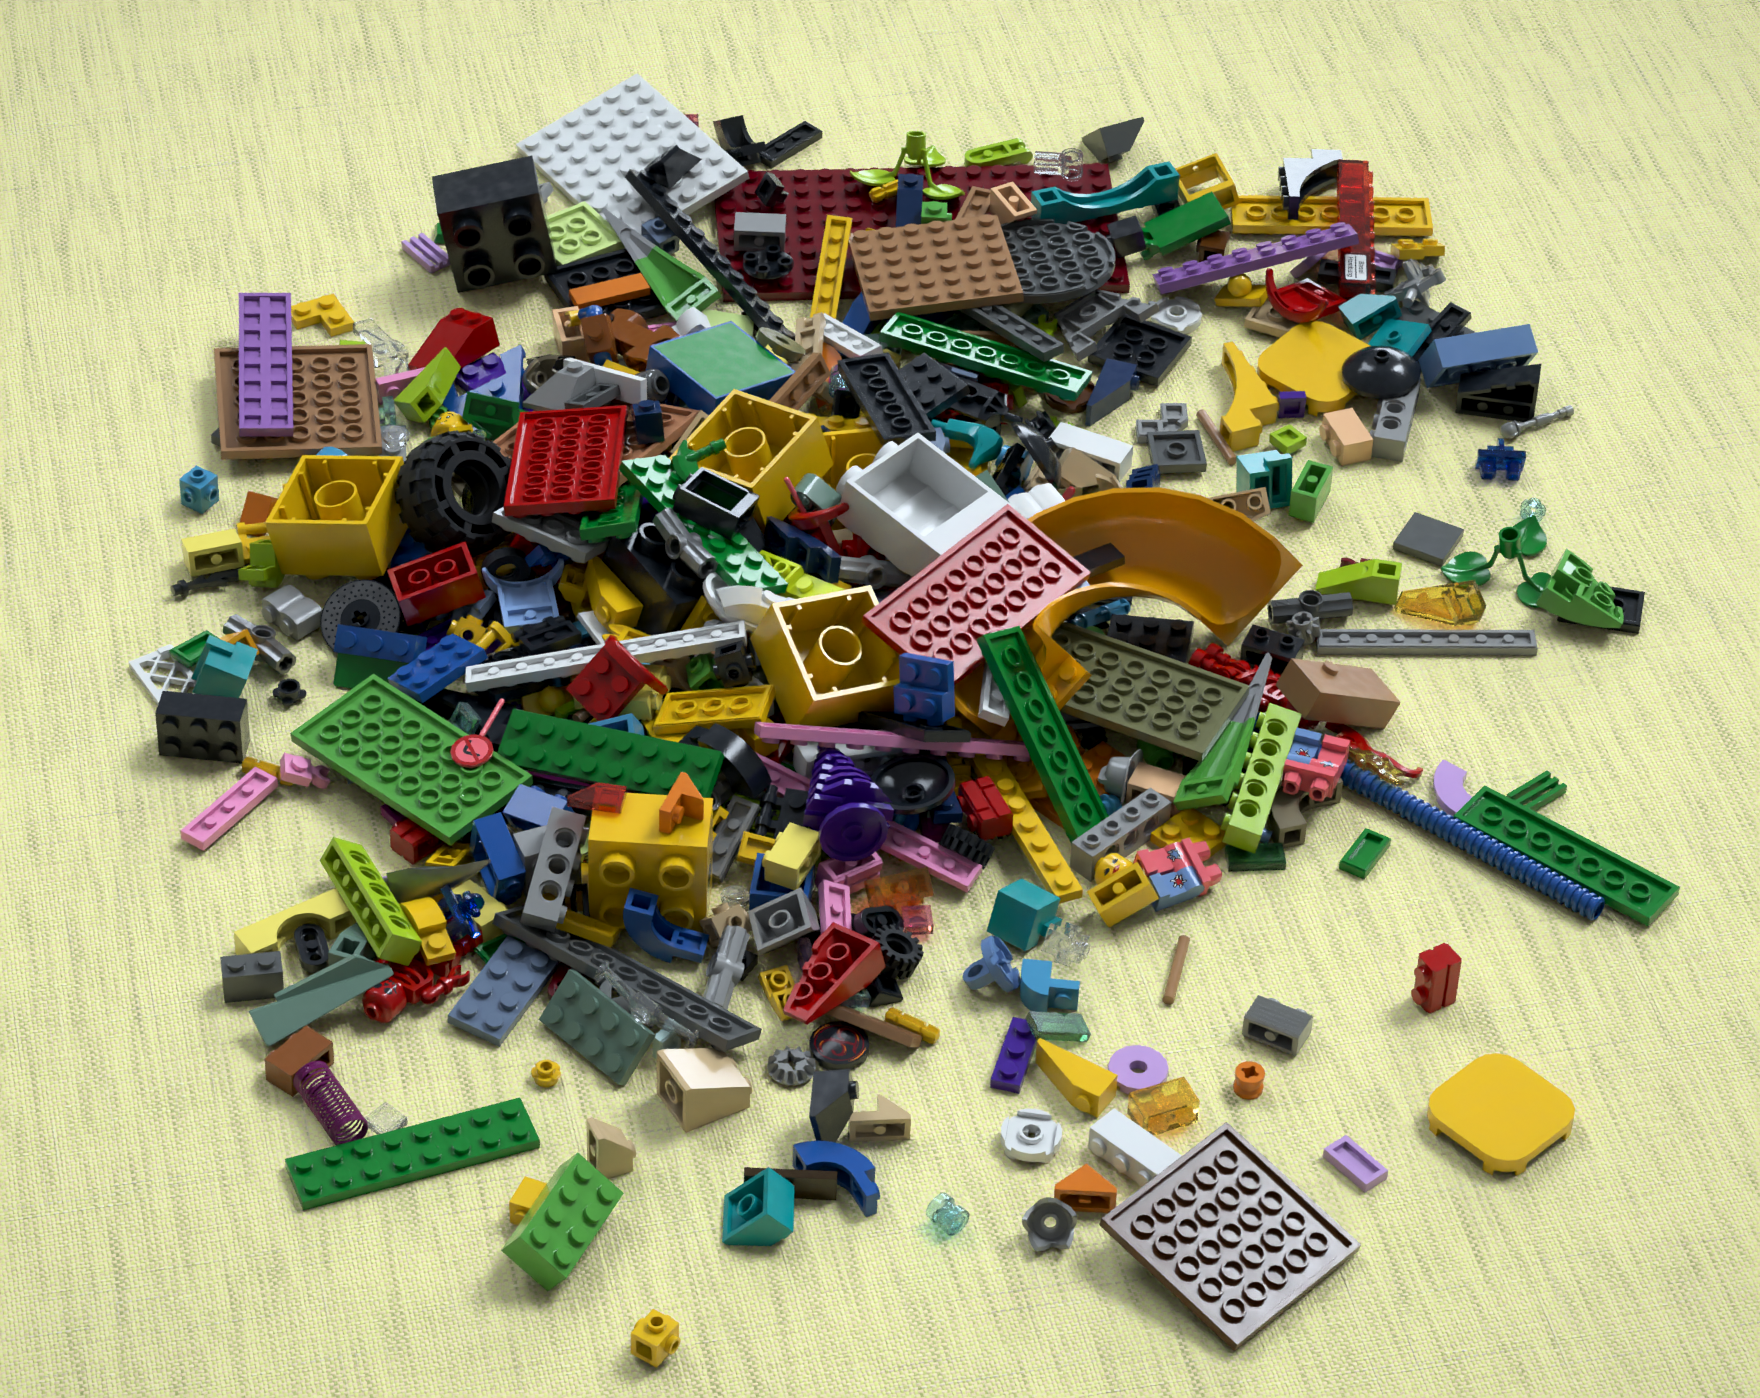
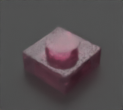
[901,905,934,935]

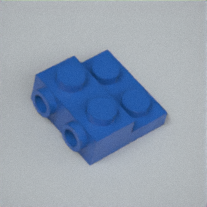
[893,653,955,726]

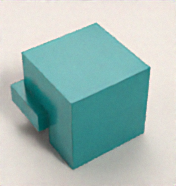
[1236,450,1292,509]
[191,635,258,698]
[987,878,1062,951]

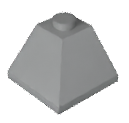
[523,361,596,411]

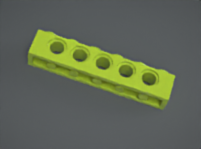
[1221,703,1302,853]
[320,837,422,966]

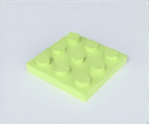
[547,201,625,266]

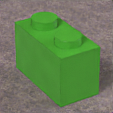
[1288,460,1333,523]

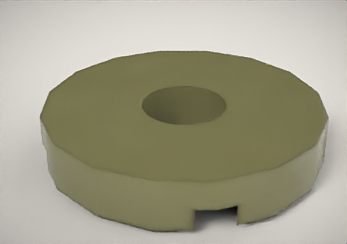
[755,327,806,362]

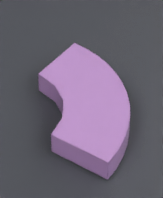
[1433,759,1472,816]

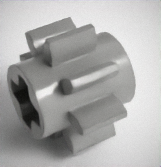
[1287,611,1321,646]

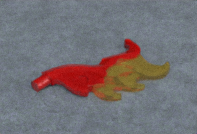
[1325,722,1423,786]

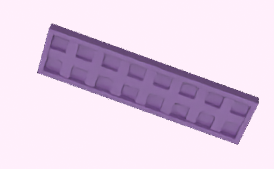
[1152,222,1359,295]
[239,293,293,437]

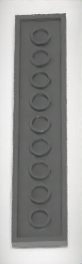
[492,905,762,1052]

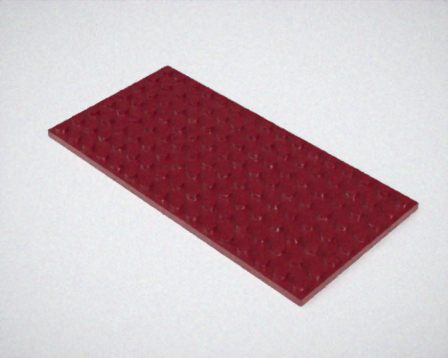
[714,163,1130,302]

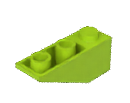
[393,347,461,423]
[1315,559,1402,605]

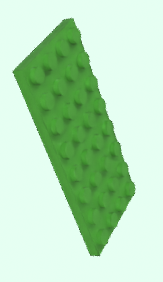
[290,674,533,846]

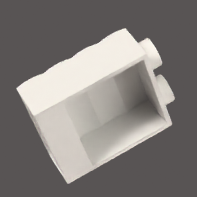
[836,433,1016,577]

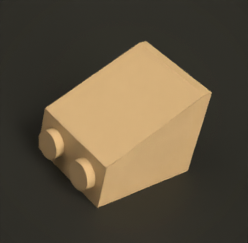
[657,1048,752,1133]

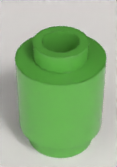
[1136,740,1174,770]

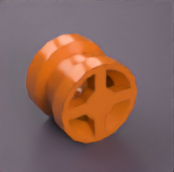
[1233,1061,1265,1100]

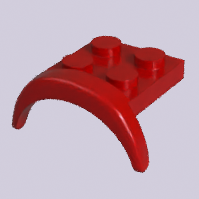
[1265,268,1347,323]
[788,503,849,556]
[566,635,668,721]

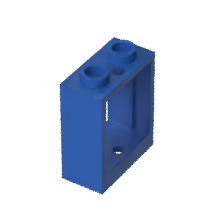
[469,812,526,905]

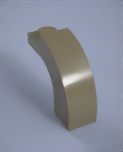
[1269,778,1343,850]

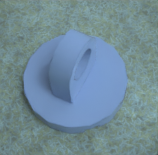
[962,935,1021,993]

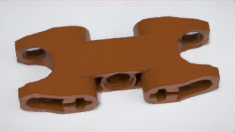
[609,308,680,372]

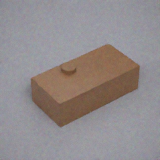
[1276,658,1401,729]

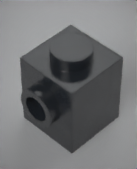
[1105,215,1147,258]

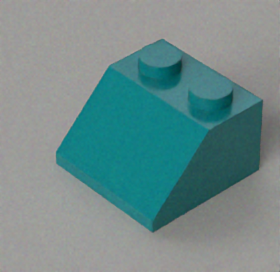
[722,1167,795,1246]

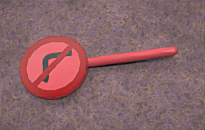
[450,698,505,768]

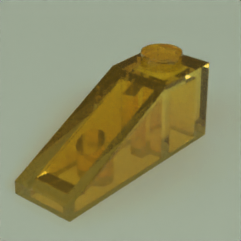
[1394,580,1487,626]

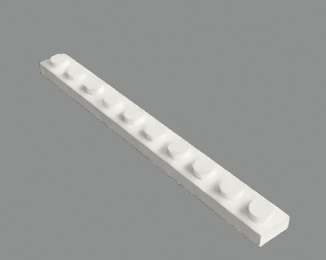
[465,620,747,692]

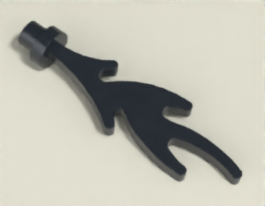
[170,564,250,597]

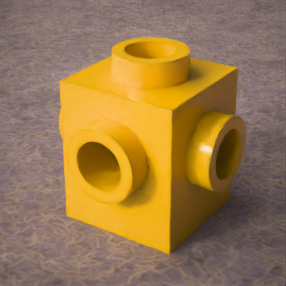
[446,614,486,644]
[631,1309,681,1368]

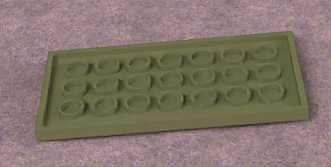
[1051,621,1250,762]

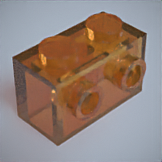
[864,867,934,909]

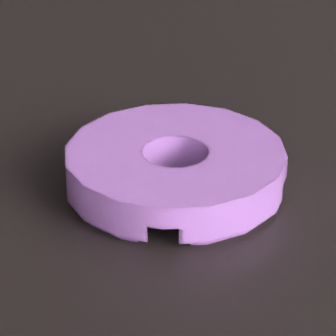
[1108,1045,1169,1096]

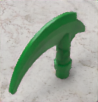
[672,438,727,483]

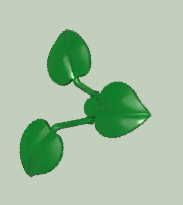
[1441,515,1550,608]

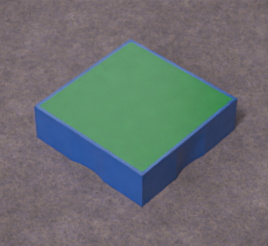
[646,321,796,415]

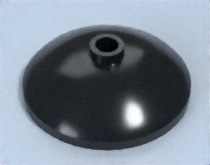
[1342,345,1420,399]
[1011,422,1061,490]
[871,754,956,815]

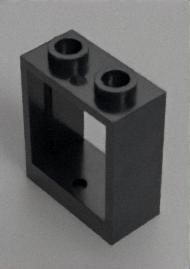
[672,467,760,540]

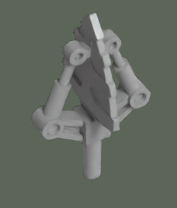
[1384,259,1446,308]

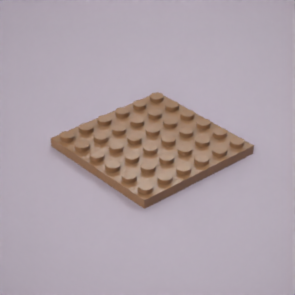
[848,214,1024,321]
[214,344,382,460]

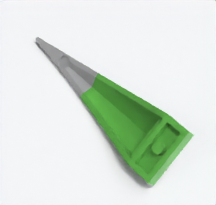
[602,208,722,323]
[1173,653,1272,810]

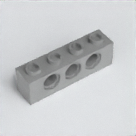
[1370,378,1421,462]
[1070,788,1172,882]
[520,807,589,932]

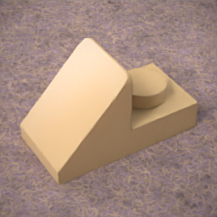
[848,1094,911,1142]

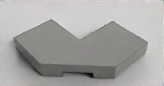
[1135,403,1188,444]

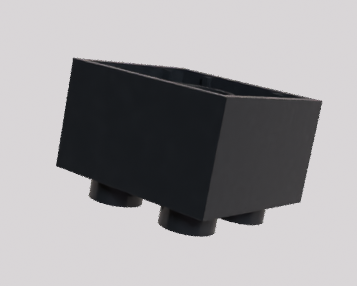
[432,155,558,293]
[602,523,706,636]

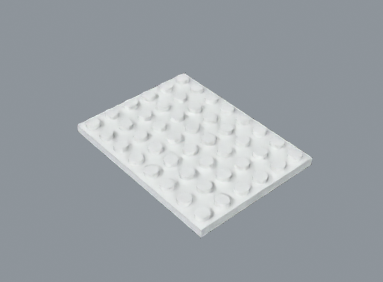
[516,73,749,249]

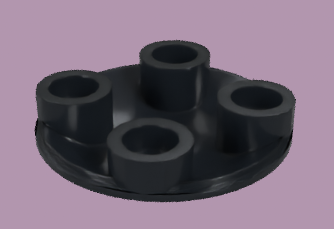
[743,244,794,279]

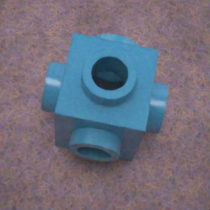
[179,465,219,514]

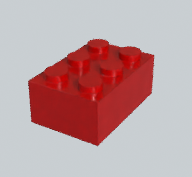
[387,542,486,626]

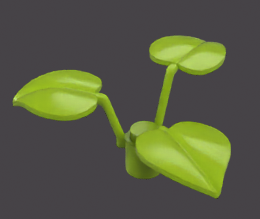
[850,131,965,200]

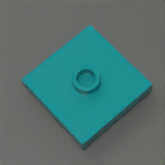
[1368,318,1432,356]

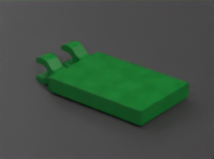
[1140,191,1231,260]

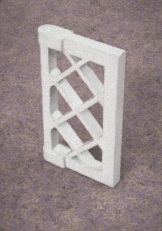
[129,644,196,705]

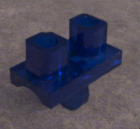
[1475,438,1526,481]
[437,884,485,942]

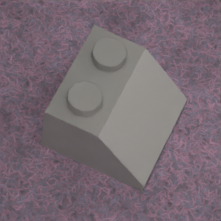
[748,888,820,954]

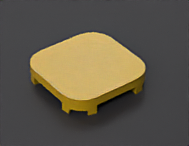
[1257,321,1370,417]
[1427,1053,1575,1176]

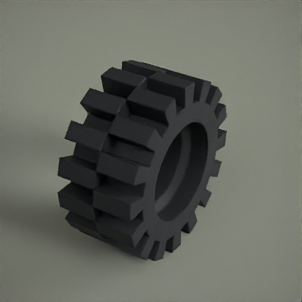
[939,824,995,869]
[872,925,924,979]

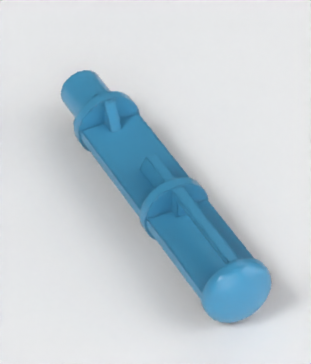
[1068,599,1131,629]

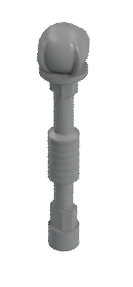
[1501,405,1574,439]

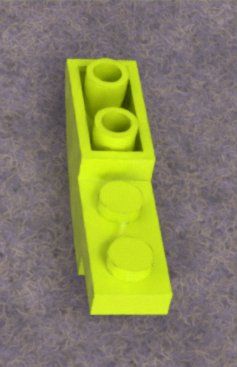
[759,550,845,599]

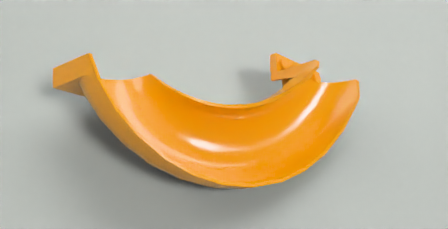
[954,487,1303,757]

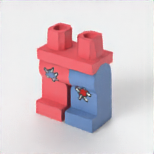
[1281,728,1350,802]
[1133,837,1222,912]

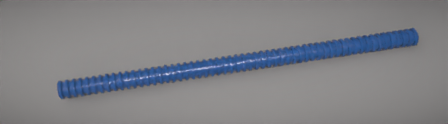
[1252,712,1605,921]

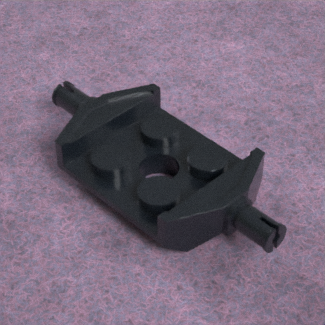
[947,373,1023,428]

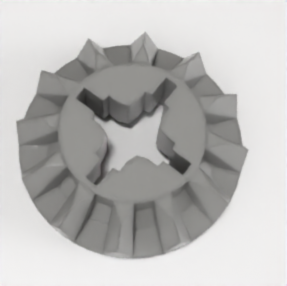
[767,1046,816,1085]

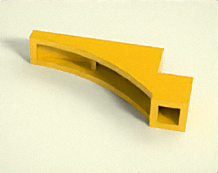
[1220,341,1279,452]

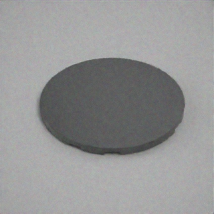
[1001,219,1115,304]

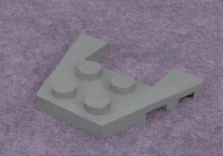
[1054,289,1159,361]

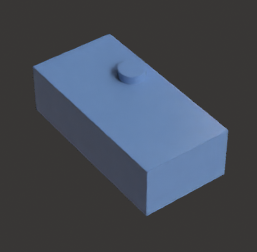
[1418,324,1538,388]

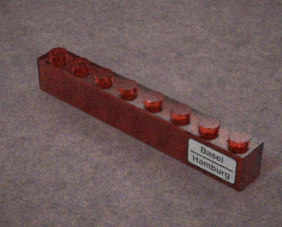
[1336,159,1376,301]

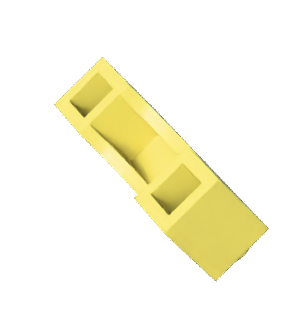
[234,888,356,955]

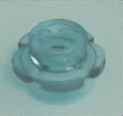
[1520,498,1546,522]

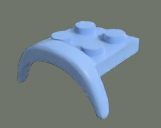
[482,558,564,634]

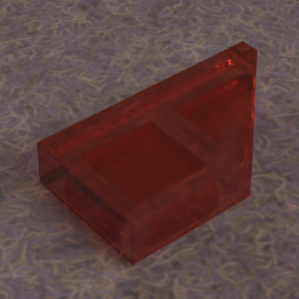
[567,782,627,814]

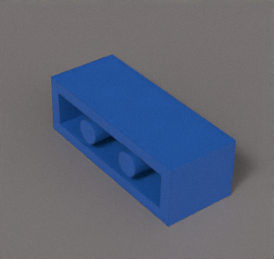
[334,624,427,663]

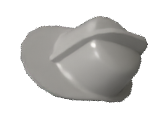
[1098,749,1143,803]

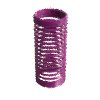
[293,1061,368,1145]

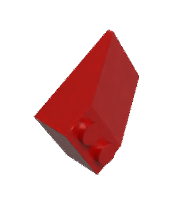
[408,308,500,370]

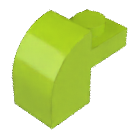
[238,539,285,588]

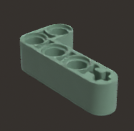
[790,473,842,526]

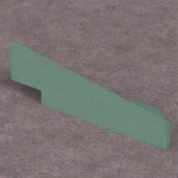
[249,953,394,1047]

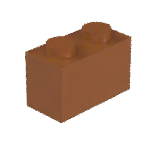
[264,1025,334,1097]

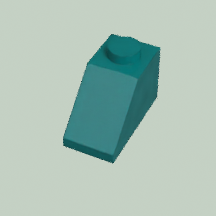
[1338,294,1402,340]

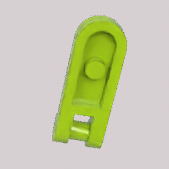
[964,138,1033,167]

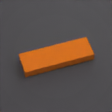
[569,273,650,310]

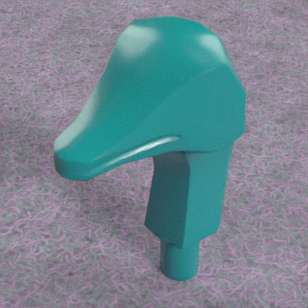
[931,419,1004,469]

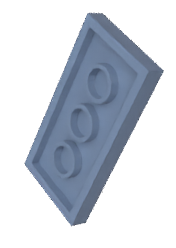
[447,936,559,1047]

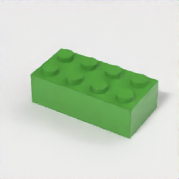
[501,1152,624,1291]

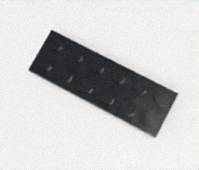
[837,353,936,446]

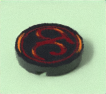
[809,1021,869,1070]

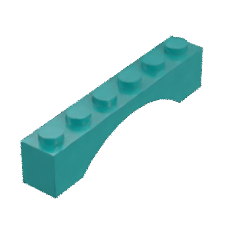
[1031,161,1180,224]

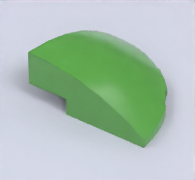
[1536,549,1624,628]

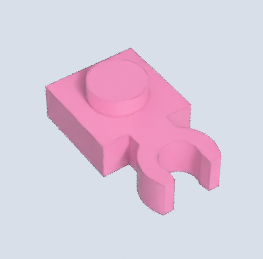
[280,752,330,789]

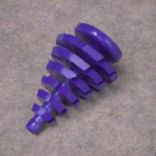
[803,746,894,861]

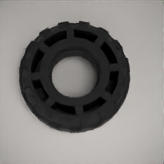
[395,430,511,557]

